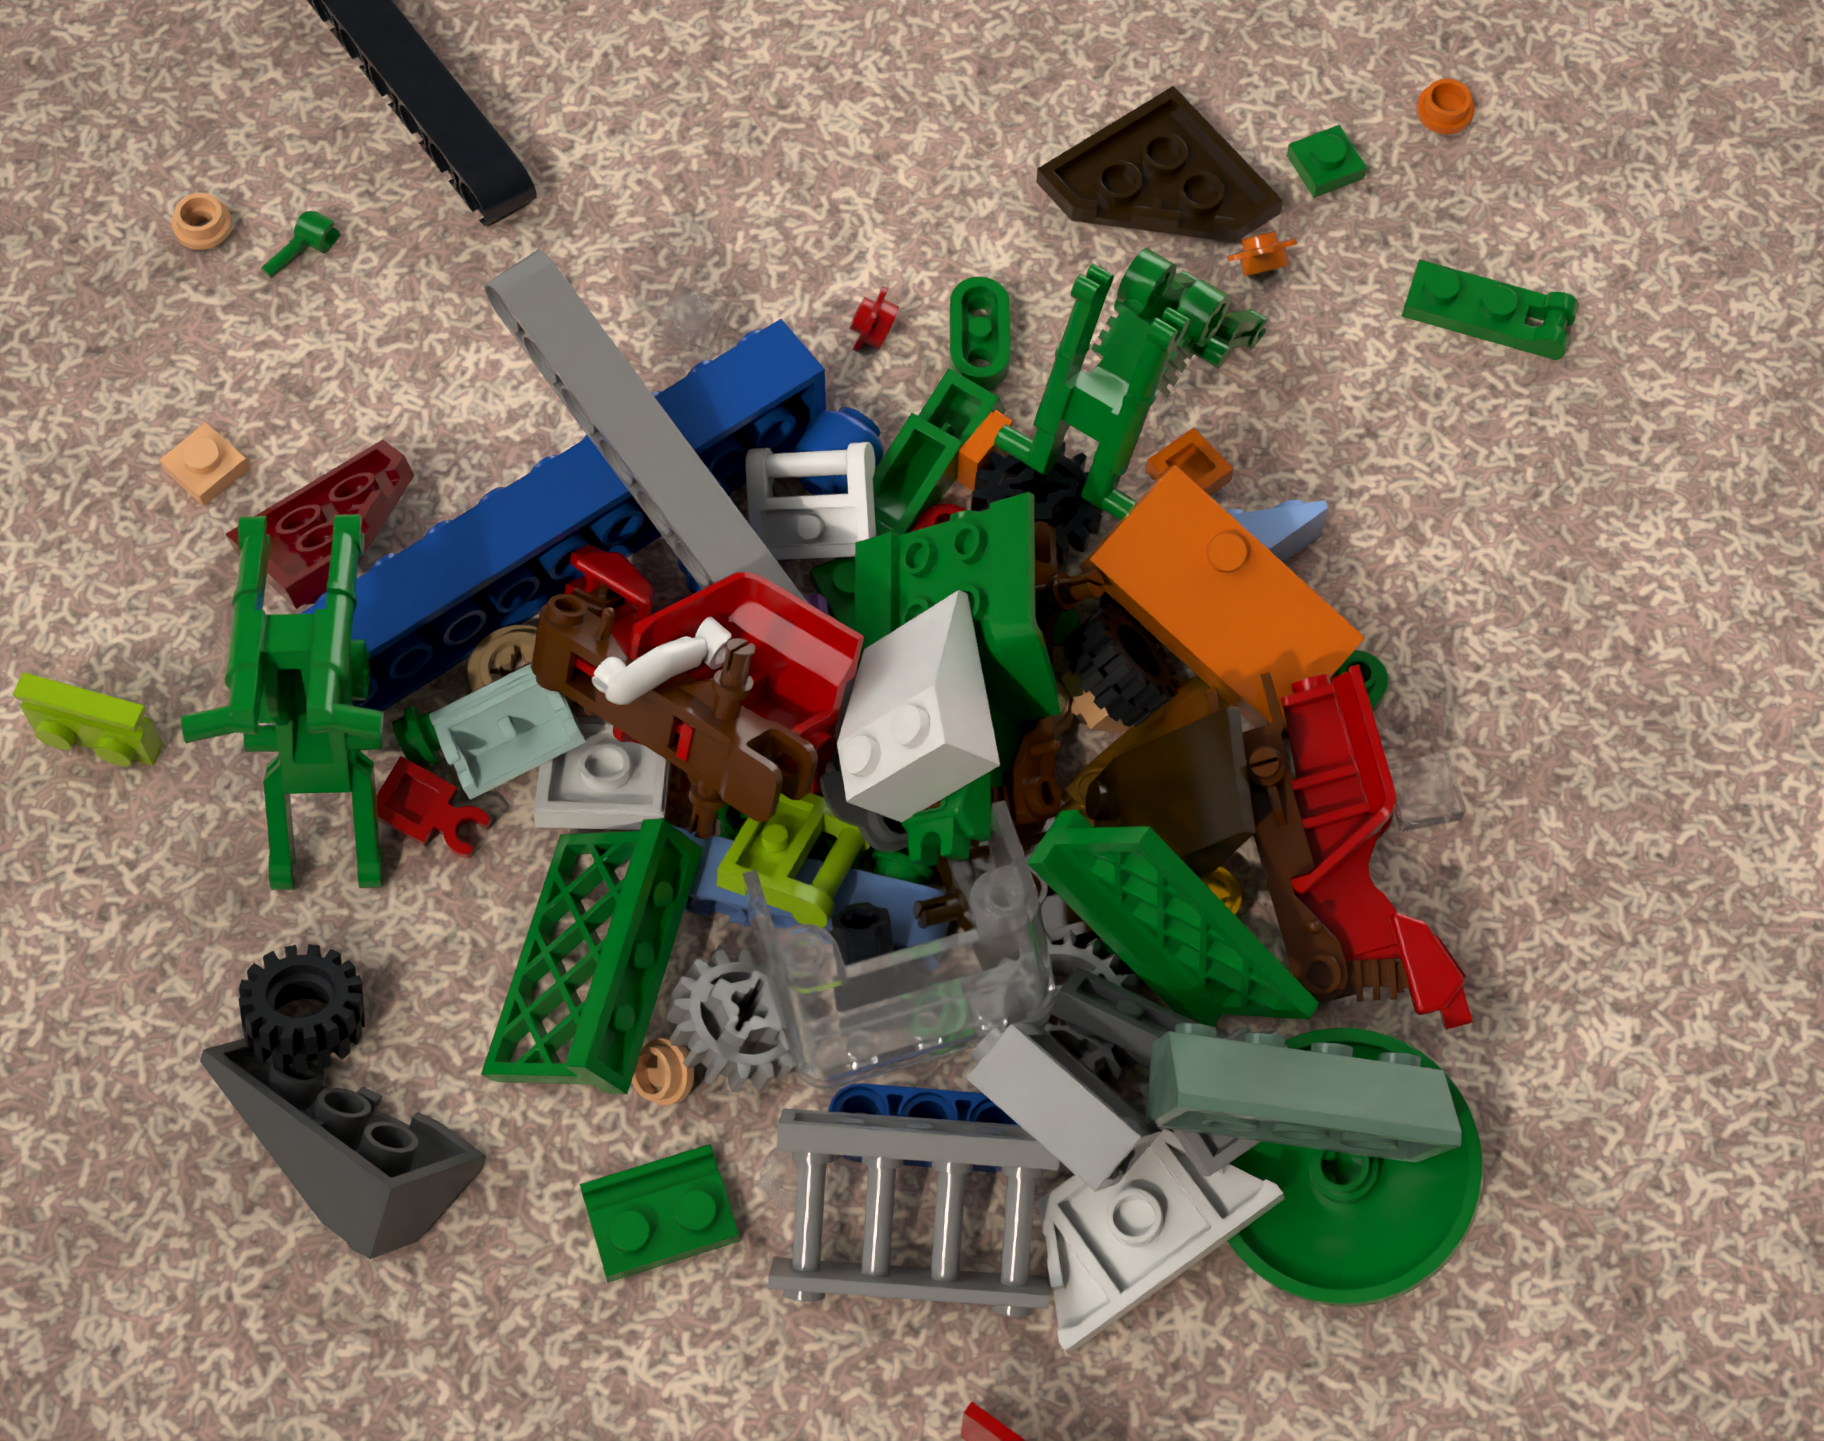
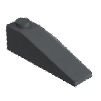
[200,1039,486,1259]

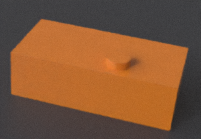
[1079,464,1365,728]

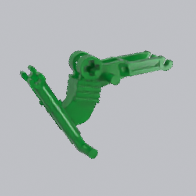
[994,248,1268,520]
[181,514,384,890]

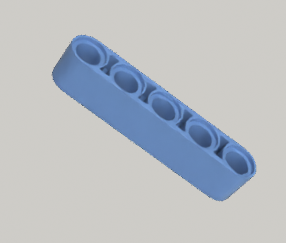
[674,826,950,969]

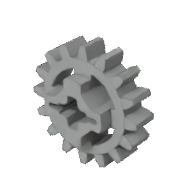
[665,948,814,1093]

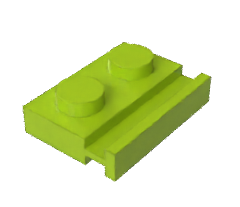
[13,672,163,767]

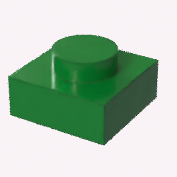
[1287,124,1367,198]

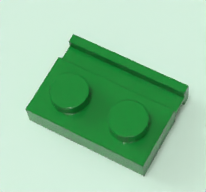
[579,1144,740,1283]

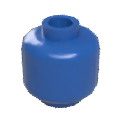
[794,407,884,495]

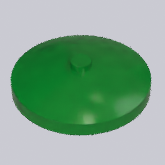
[1227,1028,1484,1307]

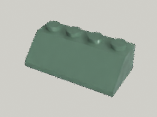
[1145,1023,1462,1163]

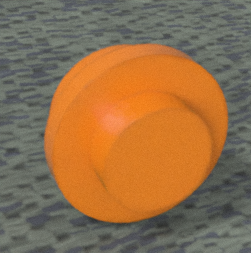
[1416,79,1475,134]

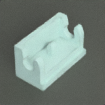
[429,664,586,800]

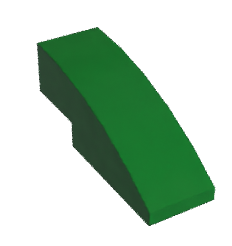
[873,368,1006,536]

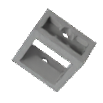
[966,1023,1162,1192]

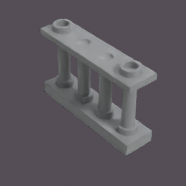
[768,1108,1059,1317]

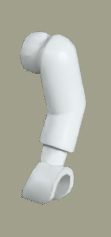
[592,617,731,705]

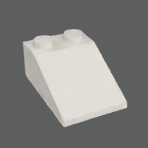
[837,590,1000,822]

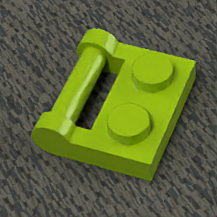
[716,793,870,930]

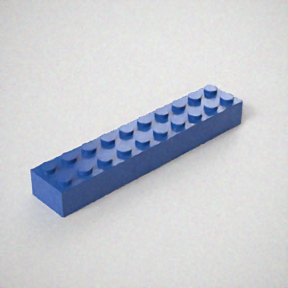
[300,319,826,711]

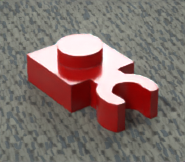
[376,756,492,858]

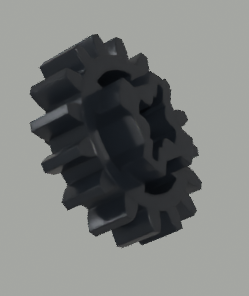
[971,442,1103,564]

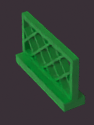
[1027,810,1319,1027]
[481,819,703,1095]

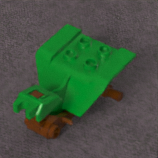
[855,492,1104,867]

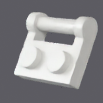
[746,442,876,560]

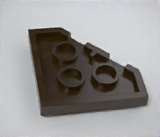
[1036,86,1283,242]

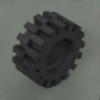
[1063,604,1179,727]
[238,944,365,1073]

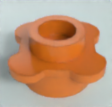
[1227,231,1297,276]

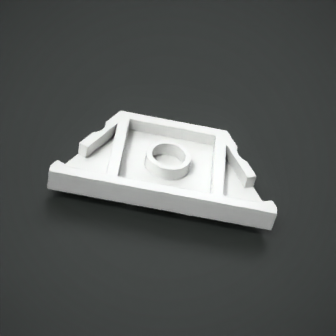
[1038,1127,1285,1355]

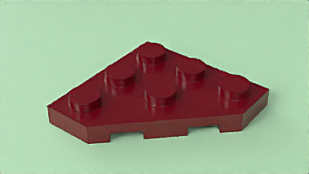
[225,439,415,609]

